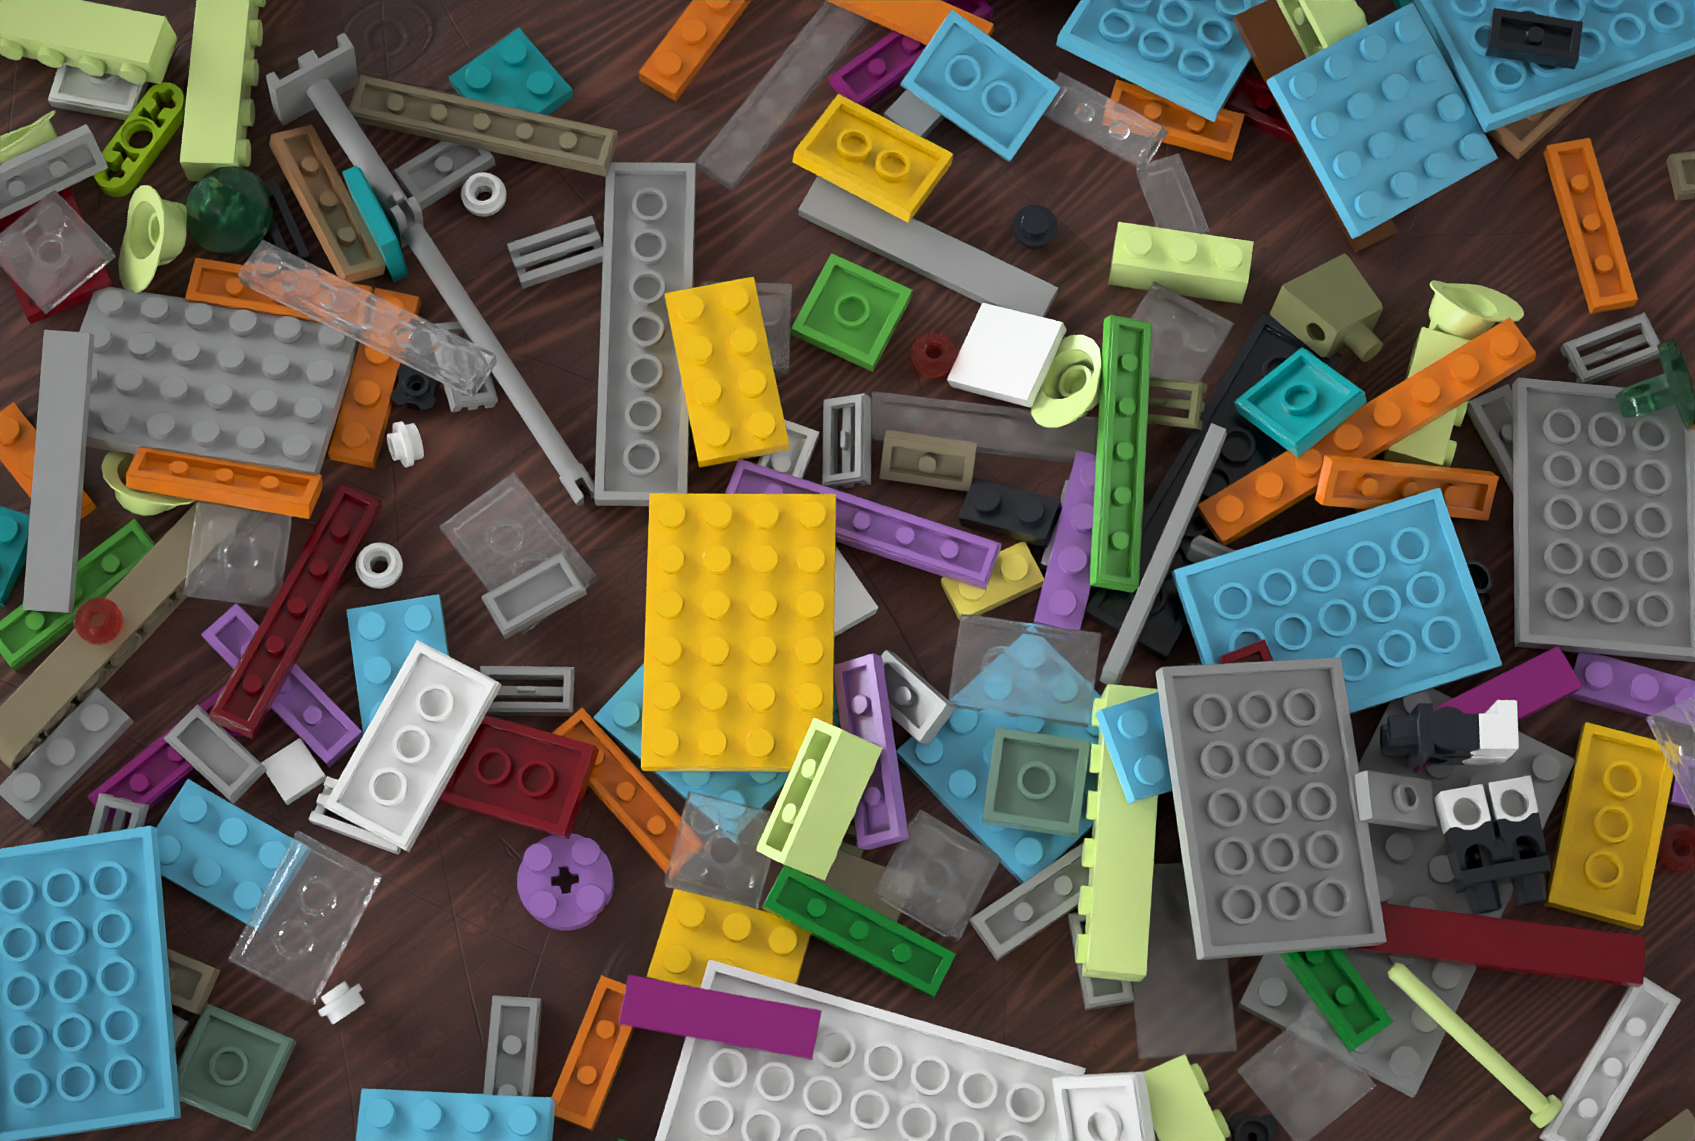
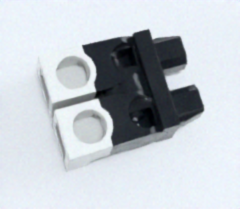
[1380,700,1519,768]
[1434,775,1551,915]

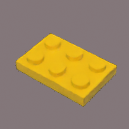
[792,94,954,223]
[647,885,811,988]

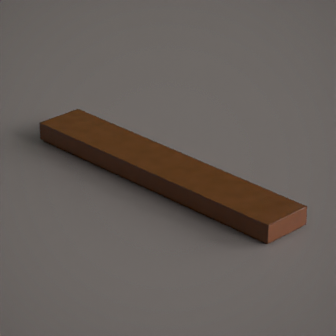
[1233,0,1398,255]

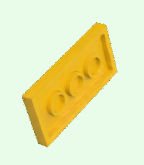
[664,277,790,468]
[1544,722,1679,930]

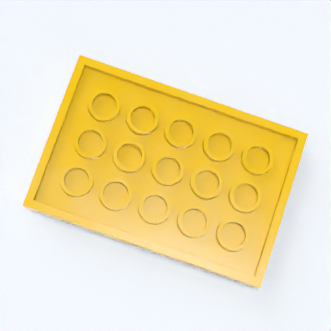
[641,493,836,772]

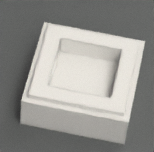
[261,738,326,805]

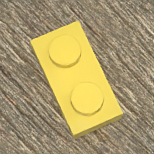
[941,541,1044,623]

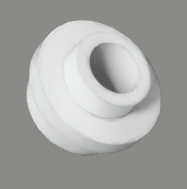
[461,172,506,217]
[387,421,424,467]
[356,542,403,589]
[318,981,365,1024]

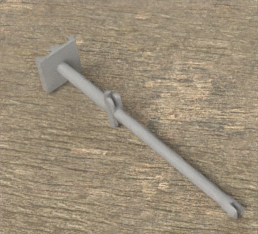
[266,32,595,506]

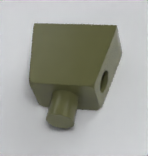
[1270,253,1383,362]

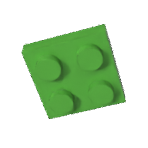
[791,253,912,372]

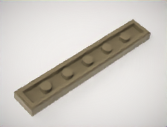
[349,75,618,177]

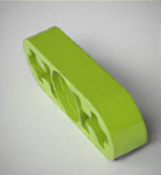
[94,82,186,197]

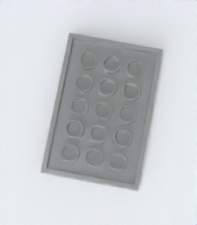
[79,287,362,475]
[1512,378,1695,662]
[1155,657,1387,960]

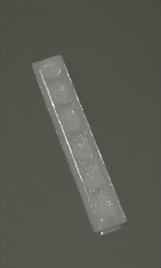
[238,240,497,398]

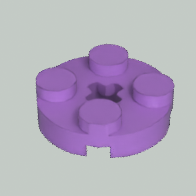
[517,833,614,931]

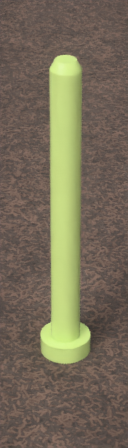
[1387,962,1563,1128]

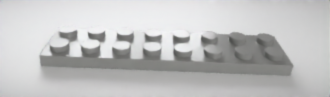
[594,162,696,506]

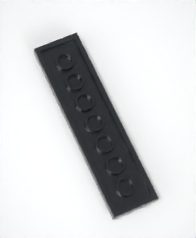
[1084,312,1343,662]

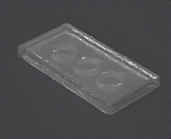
[1131,863,1237,1060]

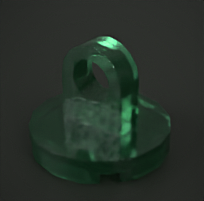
[186,166,272,257]
[1615,339,1695,432]

